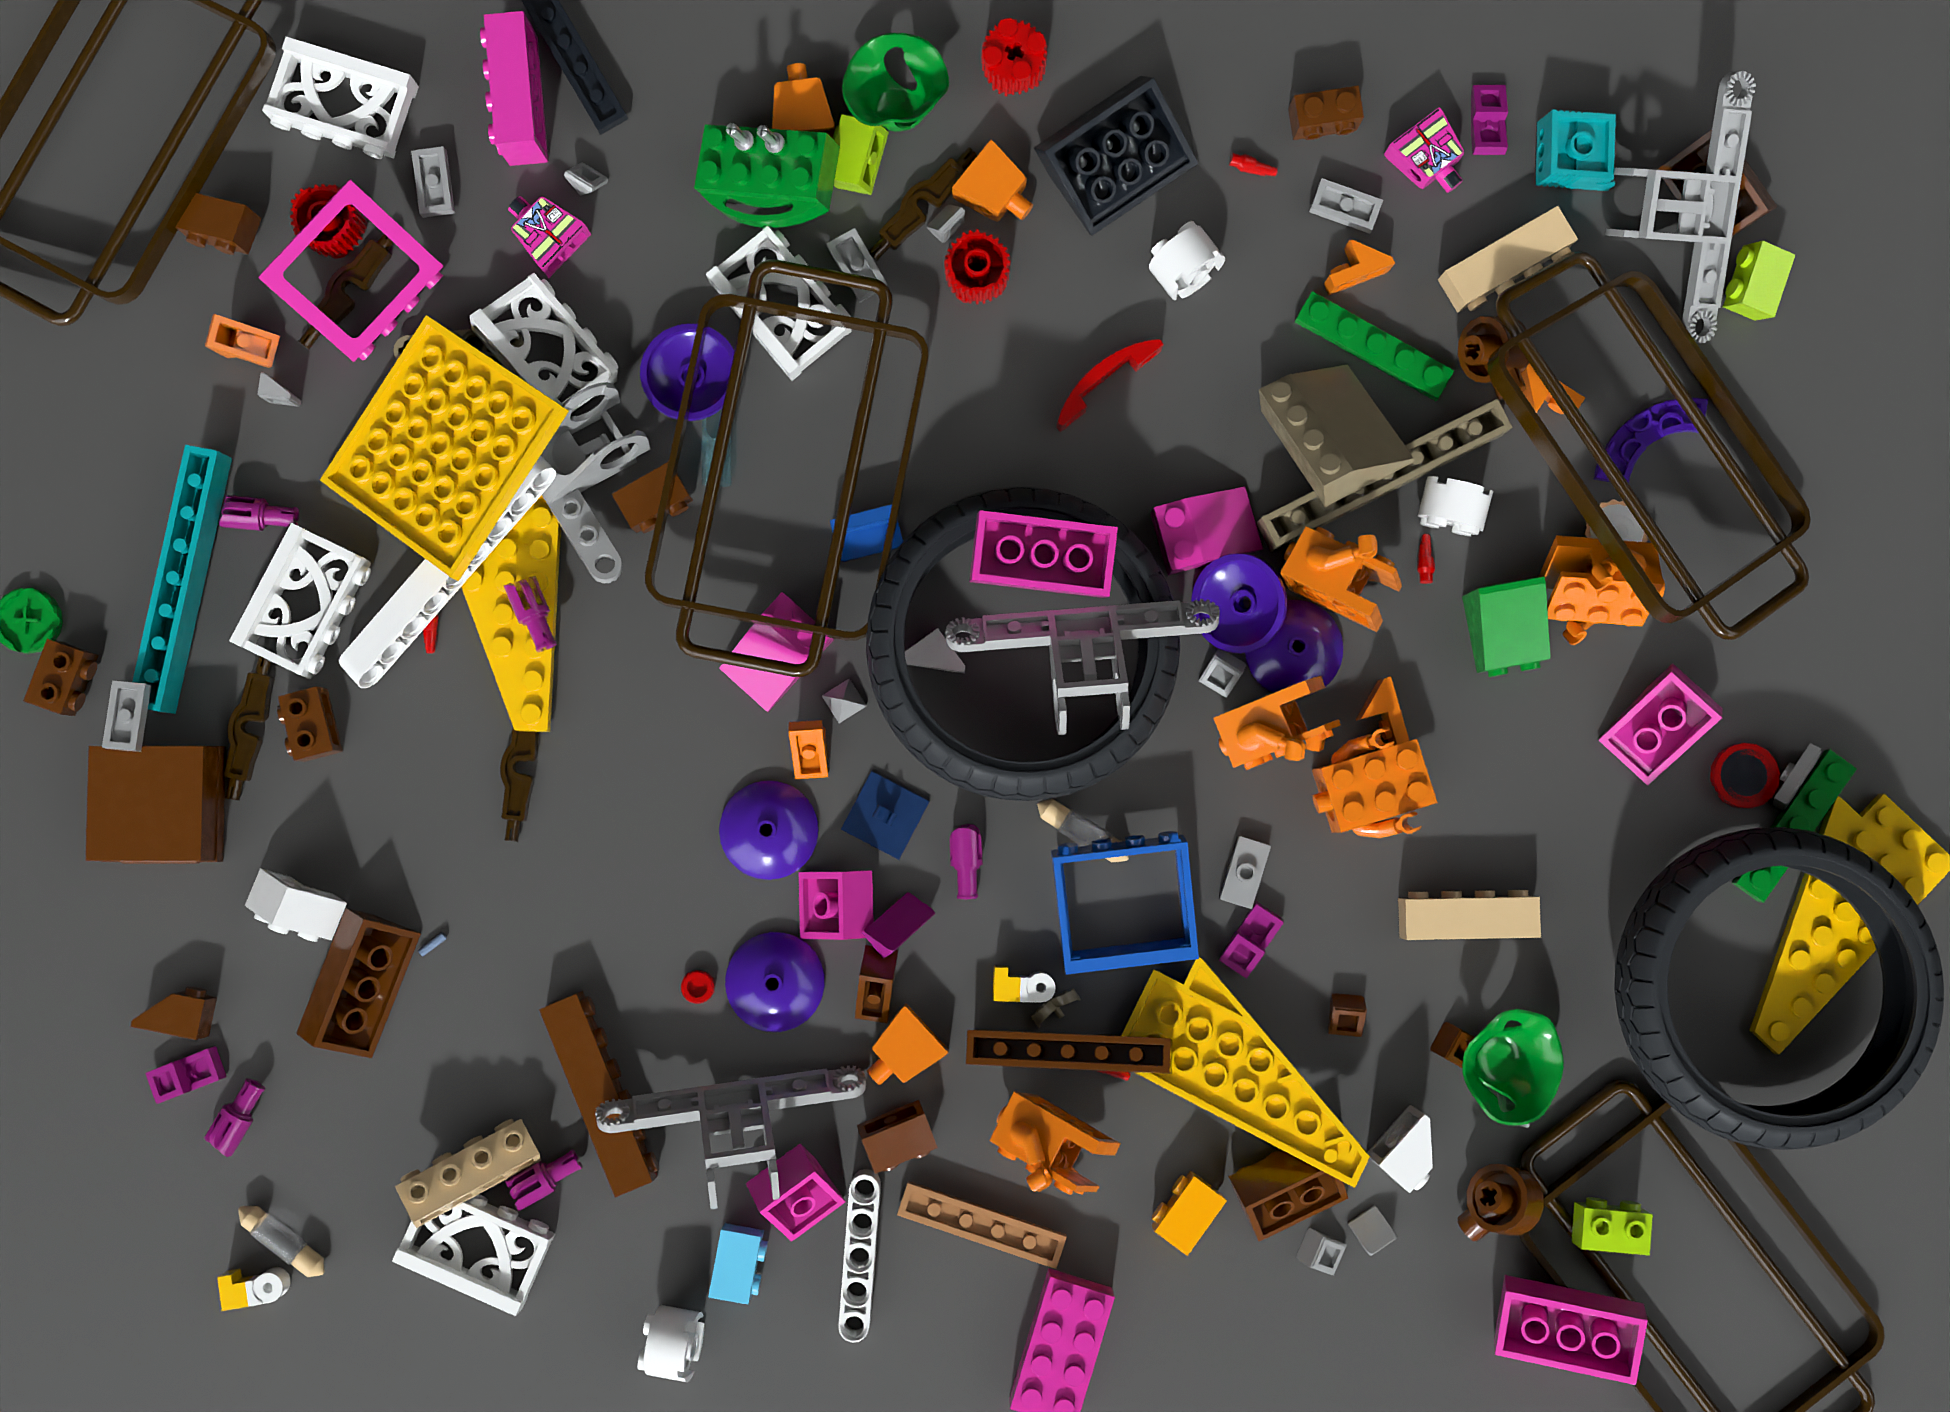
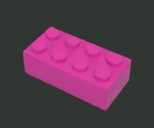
[480,11,548,166]
[969,510,1118,598]
[1009,1268,1115,1412]
[1494,1275,1648,1385]

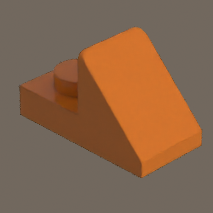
[1324,240,1395,295]
[205,314,280,368]
[1521,363,1585,414]
[1356,676,1409,745]
[788,720,828,779]

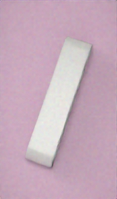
[839,1169,881,1343]

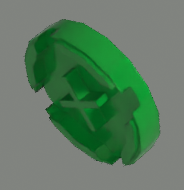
[0,588,63,654]

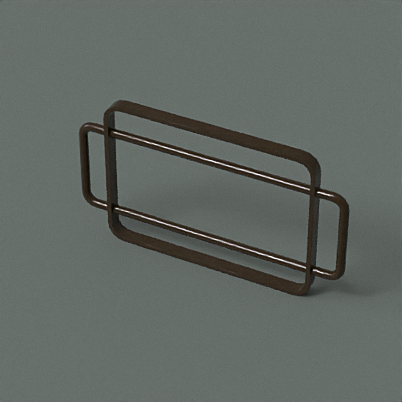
[0,0,276,326]
[1487,251,1811,640]
[645,260,928,677]
[1519,1080,1885,1412]

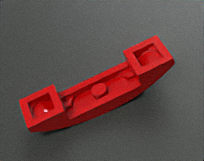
[1056,339,1164,433]

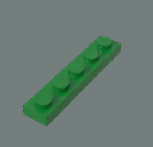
[1294,291,1454,401]
[1732,749,1857,903]

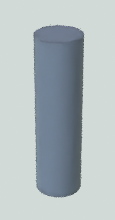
[418,932,447,957]

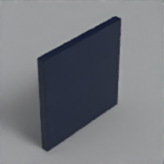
[841,771,930,860]

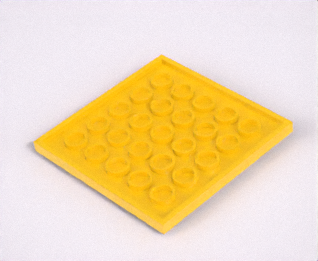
[320,315,569,581]

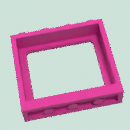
[258,180,443,362]

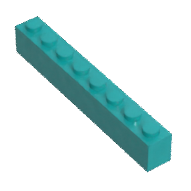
[132,445,232,714]

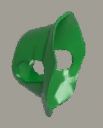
[842,33,949,132]
[1462,1009,1564,1126]

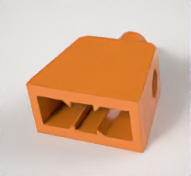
[772,63,835,139]
[952,140,1033,222]
[867,1003,949,1085]

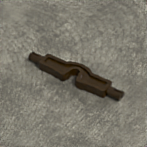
[868,147,978,261]
[298,234,394,350]
[224,656,275,801]
[500,728,538,842]

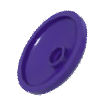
[640,324,734,421]
[1191,553,1287,653]
[1245,600,1344,697]
[719,781,819,880]
[725,932,825,1032]

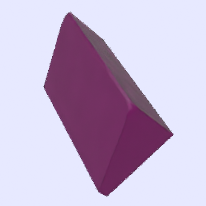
[862,892,936,958]

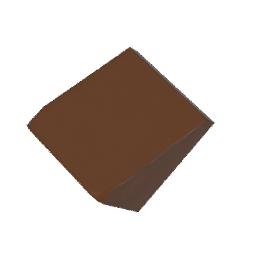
[1328,993,1367,1037]
[1430,1022,1475,1068]

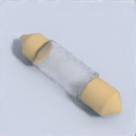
[1037,799,1129,862]
[238,1206,325,1277]

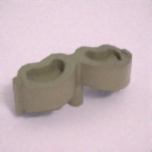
[1031,988,1081,1029]

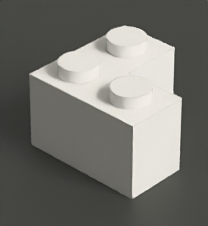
[245,868,347,942]

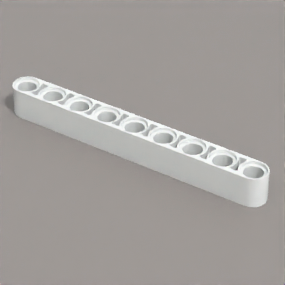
[339,455,556,688]

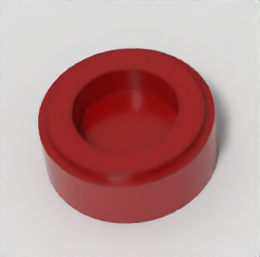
[681,970,715,1004]

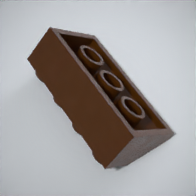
[296,908,421,1058]

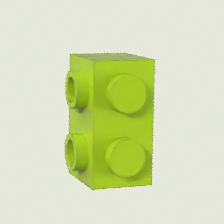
[833,115,889,195]
[1723,241,1795,321]
[1572,1197,1653,1256]

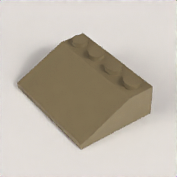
[1259,364,1414,507]

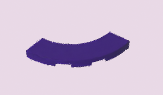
[1593,398,1708,483]

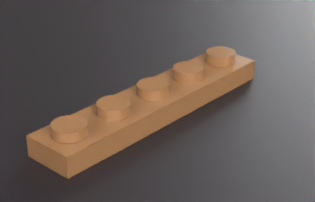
[897,1181,1067,1269]

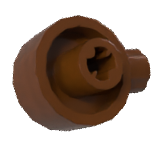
[1458,316,1528,400]
[1457,1164,1544,1242]

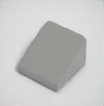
[927,205,965,243]
[257,372,302,407]
[1199,648,1246,698]
[1347,1205,1398,1256]
[1296,1228,1347,1276]

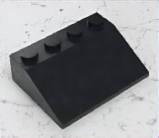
[1034,76,1198,236]

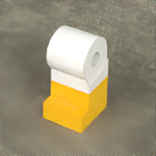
[993,965,1056,1003]
[217,1267,291,1311]

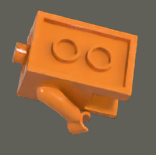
[1280,526,1402,632]
[1538,535,1665,645]
[1213,676,1341,770]
[1312,727,1438,838]
[989,1092,1121,1195]

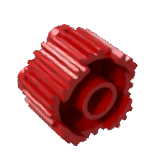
[982,18,1047,97]
[290,184,367,259]
[944,229,1010,305]

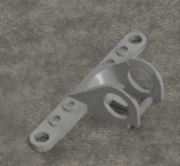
[1605,71,1756,343]
[541,382,650,584]
[945,599,1220,735]
[595,1066,866,1209]

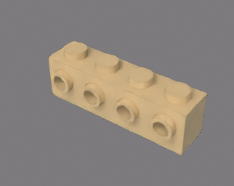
[1438,206,1578,313]
[1398,890,1541,940]
[395,1119,541,1228]

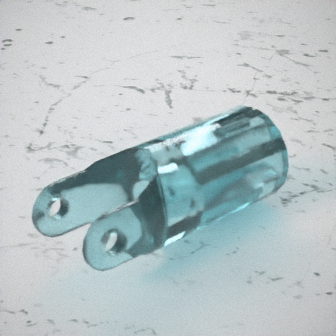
[702,418,732,487]

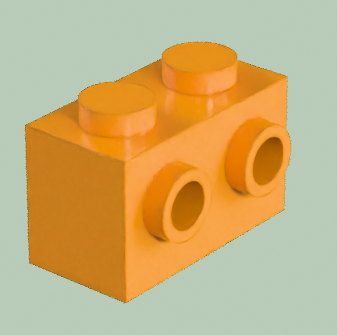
[1151,1171,1227,1256]

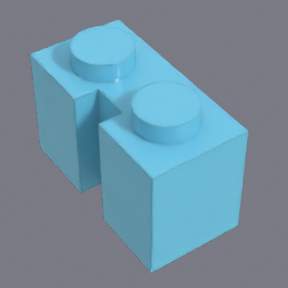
[708,1223,768,1305]

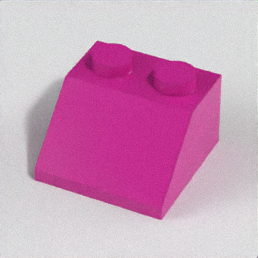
[798,870,874,940]
[746,1144,846,1242]

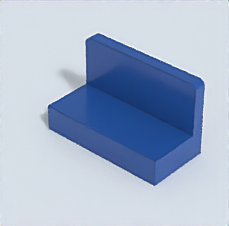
[830,504,903,562]

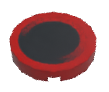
[1710,743,1780,809]

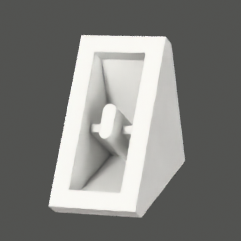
[905,628,966,674]

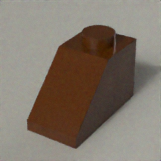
[855,945,898,1023]
[130,987,217,1040]

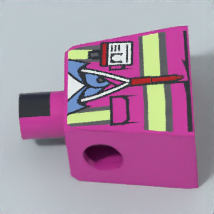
[1384,107,1464,193]
[508,196,591,278]

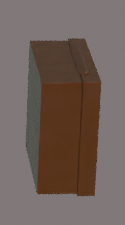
[85,746,226,864]

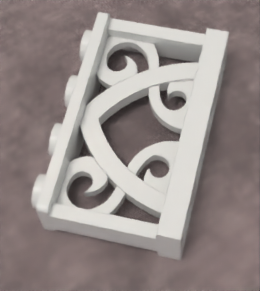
[262,37,419,159]
[706,226,852,381]
[470,273,618,411]
[229,523,371,679]
[392,1194,555,1316]

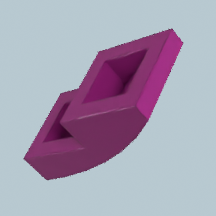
[1471,85,1508,155]
[1219,901,1284,979]
[145,1046,227,1104]

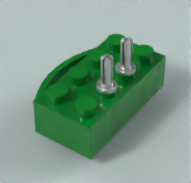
[694,123,840,228]

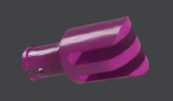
[219,495,299,531]
[504,576,557,652]
[950,823,983,900]
[204,1078,266,1157]
[505,1149,583,1211]

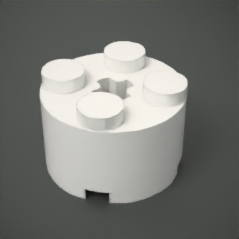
[1149,221,1225,300]
[1418,476,1493,536]
[638,1305,704,1382]

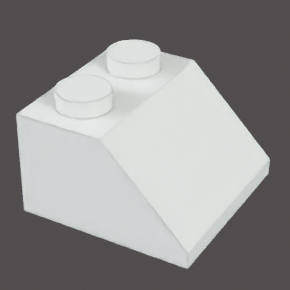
[1367,1105,1433,1193]

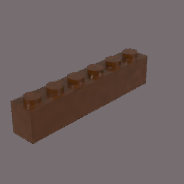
[539,991,659,1198]
[966,1030,1173,1074]

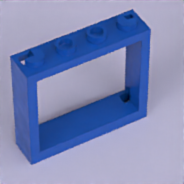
[1051,831,1199,975]

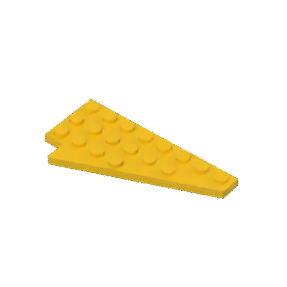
[461,495,561,732]
[1750,794,1950,1055]
[1121,957,1370,1188]

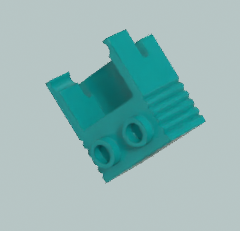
[1535,109,1617,191]

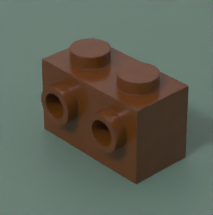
[1288,85,1364,140]
[175,193,262,255]
[612,461,693,533]
[23,639,99,716]
[277,686,343,762]
[857,1100,938,1174]

